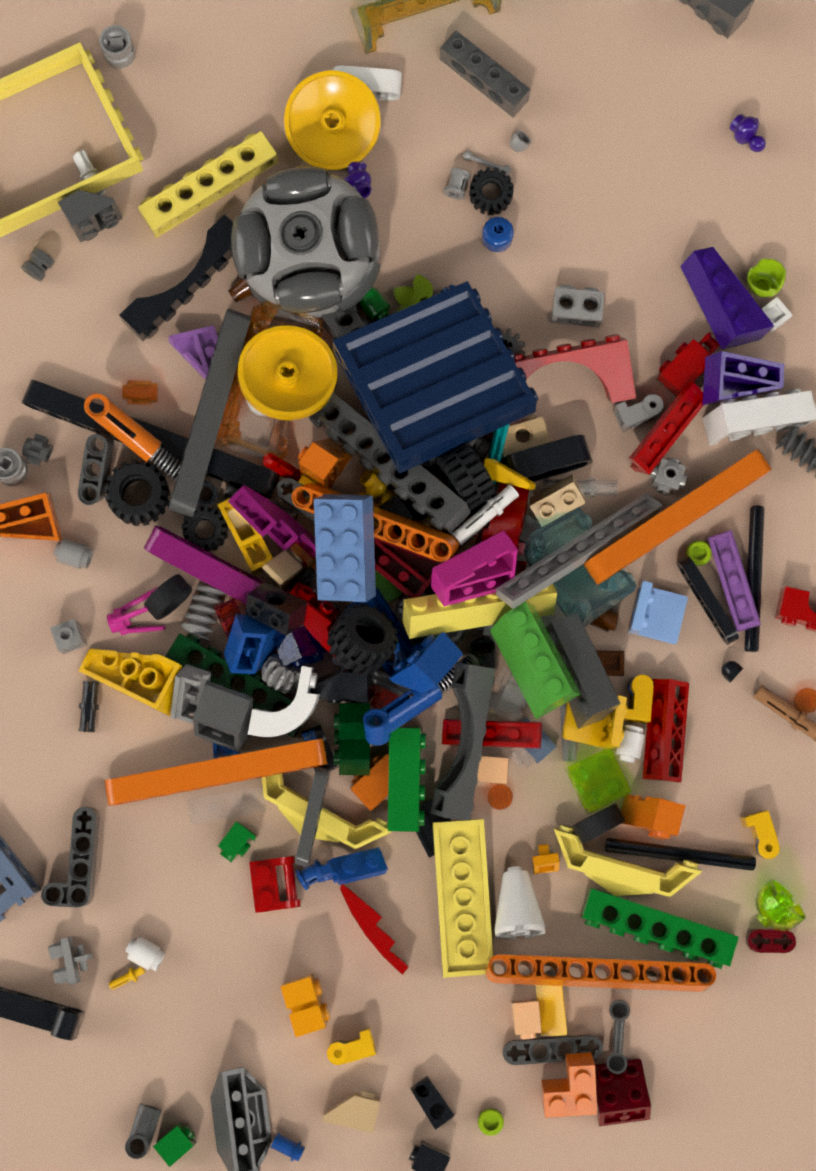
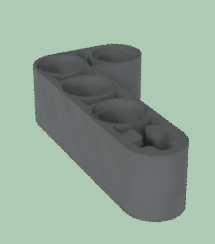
[41,807,100,908]

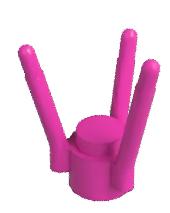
[107,587,165,636]

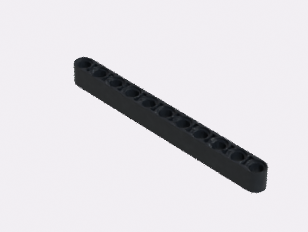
[21,380,280,499]

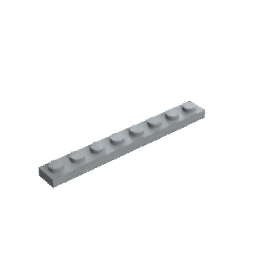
[496,493,664,609]

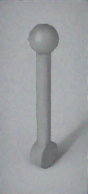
[463,151,511,176]

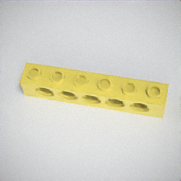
[138,131,278,238]

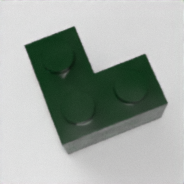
[334,703,370,775]

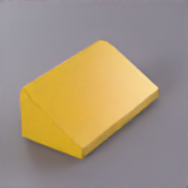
[535,985,567,1036]

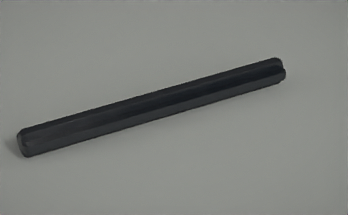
[744,505,765,653]
[605,838,756,871]

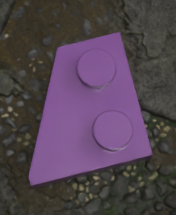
[168,325,218,379]

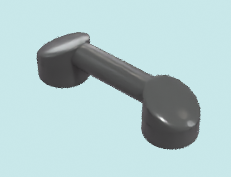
[606,1000,630,1074]

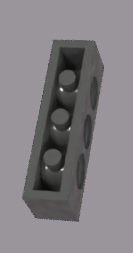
[440,30,530,118]

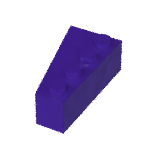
[680,247,774,350]

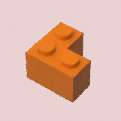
[541,1052,597,1118]

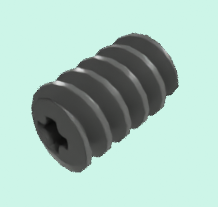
[775,426,816,478]

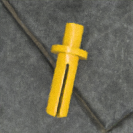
[109,967,146,990]

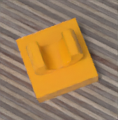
[532,844,560,875]

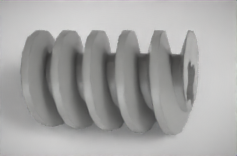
[181,585,227,641]

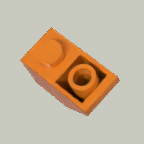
[350,754,389,812]

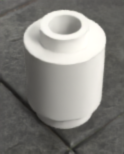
[615,725,645,763]
[125,936,166,971]

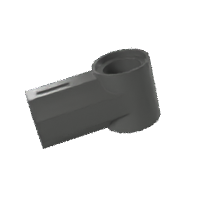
[125,1104,162,1159]

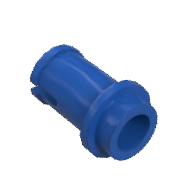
[271,1133,305,1162]

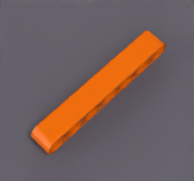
[292,483,459,562]

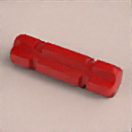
[263,452,301,481]

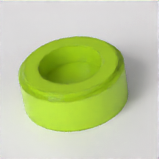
[686,541,712,567]
[478,1108,504,1136]

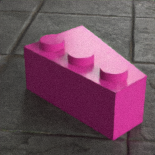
[431,531,518,607]

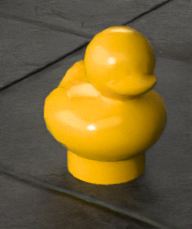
[360,469,395,504]

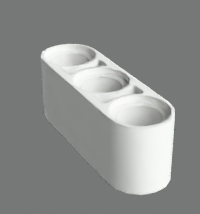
[333,65,402,101]

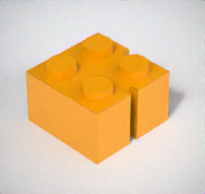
[280,974,331,1038]

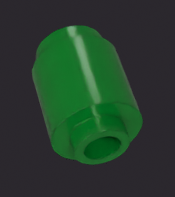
[358,287,391,322]

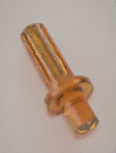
[290,543,316,571]

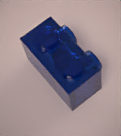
[273,626,329,668]

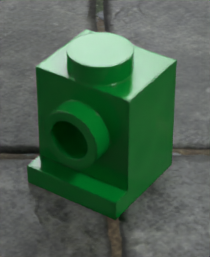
[218,821,258,863]

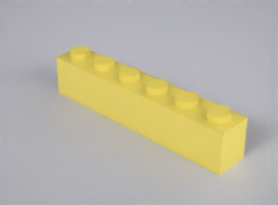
[402,584,557,639]

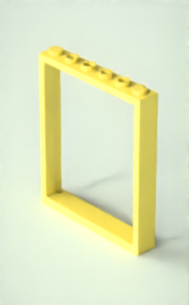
[0,42,144,238]

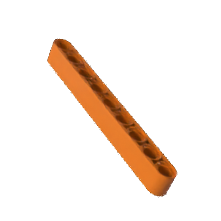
[583,449,772,585]
[104,739,328,806]
[485,954,717,992]

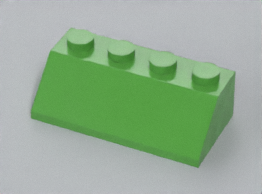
[490,602,581,719]

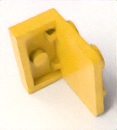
[562,695,628,749]

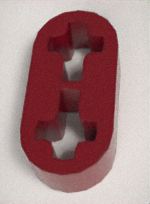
[746,929,796,953]

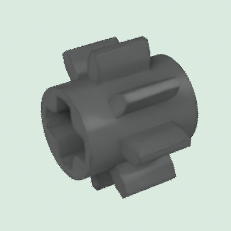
[22,434,53,466]

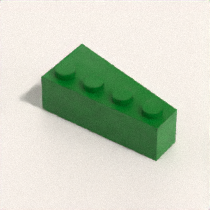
[388,727,426,832]

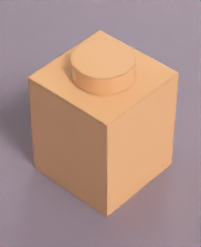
[477,756,509,785]
[511,999,542,1039]

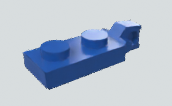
[315,847,388,885]

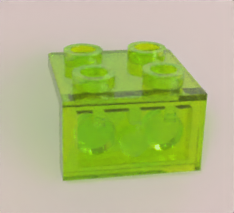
[564,748,632,814]

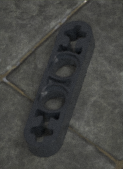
[677,556,739,645]

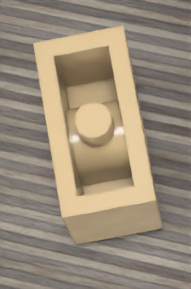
[501,415,551,458]
[530,474,586,527]

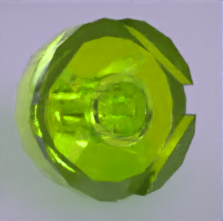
[755,879,806,931]

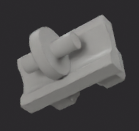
[48,936,93,985]

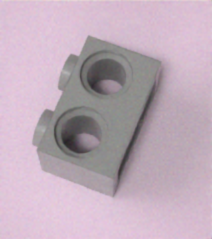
[551,285,604,327]

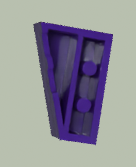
[702,351,785,405]

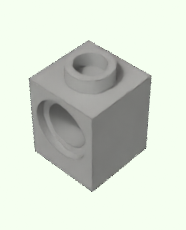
[50,619,87,654]

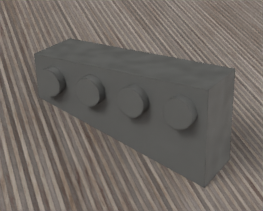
[546,613,621,729]

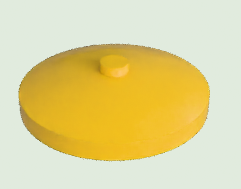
[284,70,381,170]
[238,325,338,420]

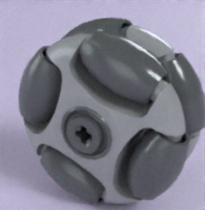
[231,166,381,320]

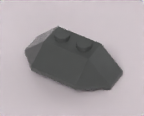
[210,1067,272,1171]

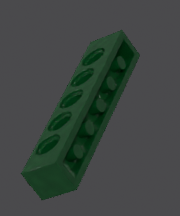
[165,633,303,738]

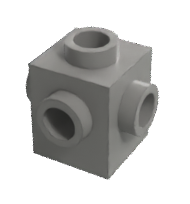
[650,457,688,495]

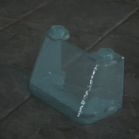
[524,507,637,627]

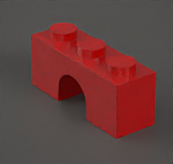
[775,586,816,632]

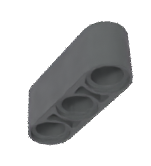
[78,432,114,505]

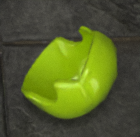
[747,258,786,298]

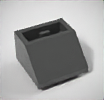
[58,190,122,242]
[193,681,253,752]

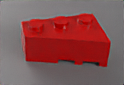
[482,484,529,554]

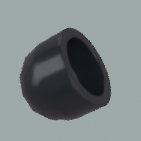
[721,661,744,683]

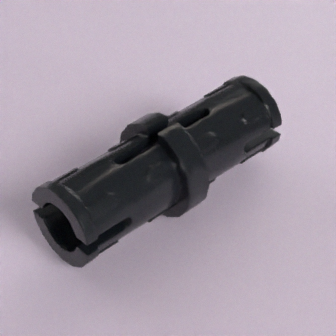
[79,681,99,733]

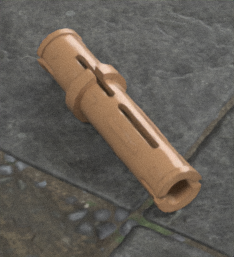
[753,685,816,742]

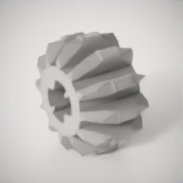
[261,654,302,694]

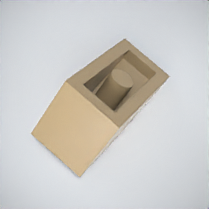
[262,550,304,591]
[322,1090,380,1133]

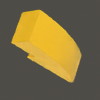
[218,499,273,575]

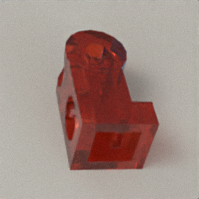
[214,598,241,638]

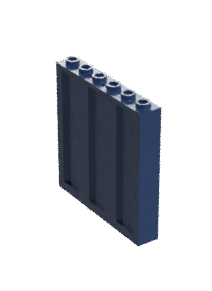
[332,281,538,474]

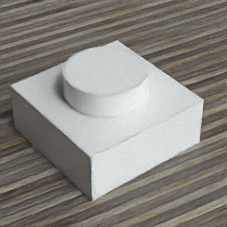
[762,297,793,333]

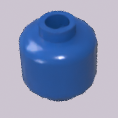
[482,217,514,252]

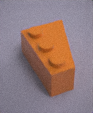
[298,438,352,489]
[621,794,686,840]

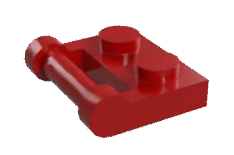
[249,856,301,913]

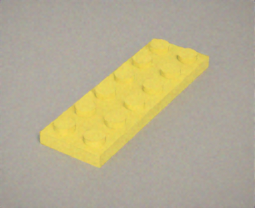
[432,818,494,978]

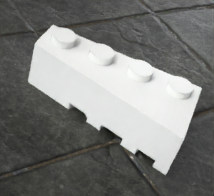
[702,389,816,446]

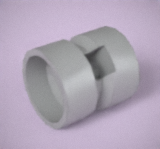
[99,25,135,69]
[0,448,28,486]

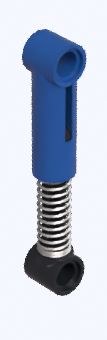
[363,638,497,745]

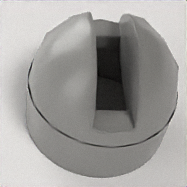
[510,130,531,152]

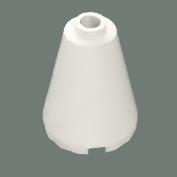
[494,866,545,939]

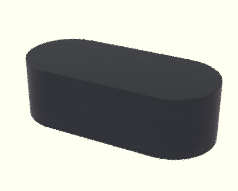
[500,435,593,486]

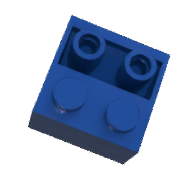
[224,614,281,674]
[389,632,463,693]

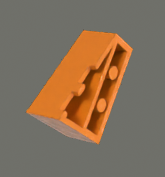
[0,492,63,541]

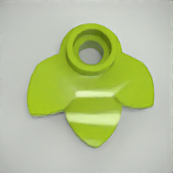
[394,274,433,312]

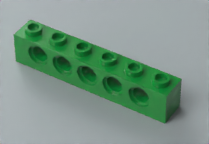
[580,888,739,969]

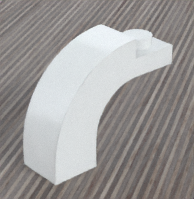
[248,666,320,737]

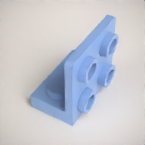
[628,581,688,645]

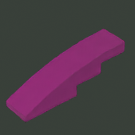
[228,485,316,565]

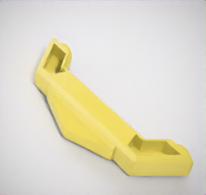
[262,774,392,850]
[554,824,703,897]

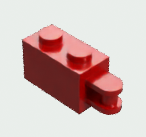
[657,332,720,397]

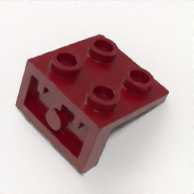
[595,1059,651,1127]

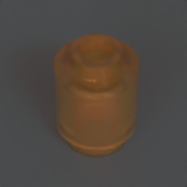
[122,380,158,405]

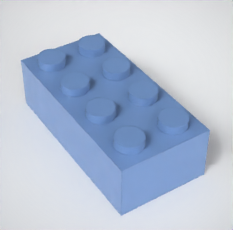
[314,494,376,602]

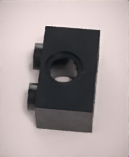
[245,582,307,635]

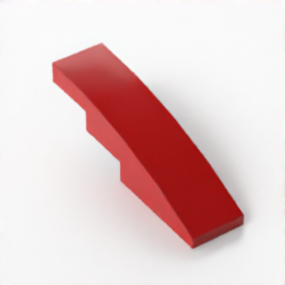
[340,884,409,975]

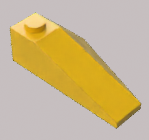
[78,649,182,717]

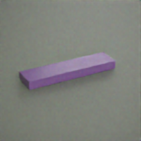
[707,530,761,632]

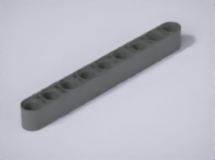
[168,309,251,517]

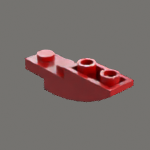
[290,582,365,657]

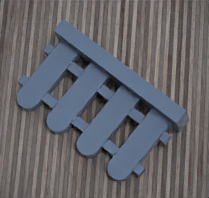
[0,835,42,922]

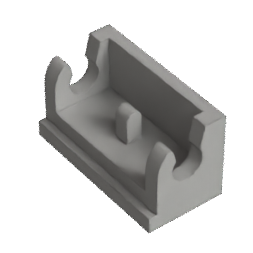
[170,664,211,723]

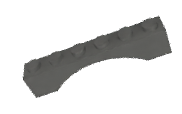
[431,662,495,821]

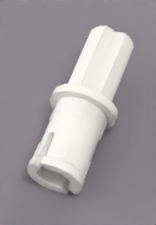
[73,150,106,195]

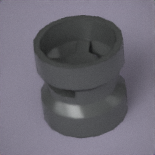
[21,247,55,282]

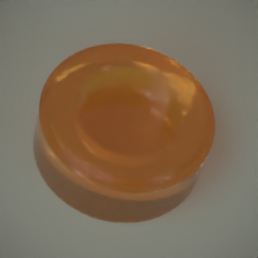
[794,688,816,714]
[487,784,513,810]

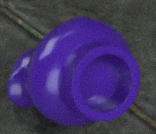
[730,114,766,152]
[344,161,372,199]

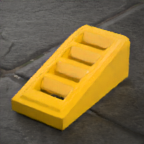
[484,457,536,490]

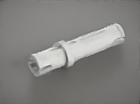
[451,484,519,546]

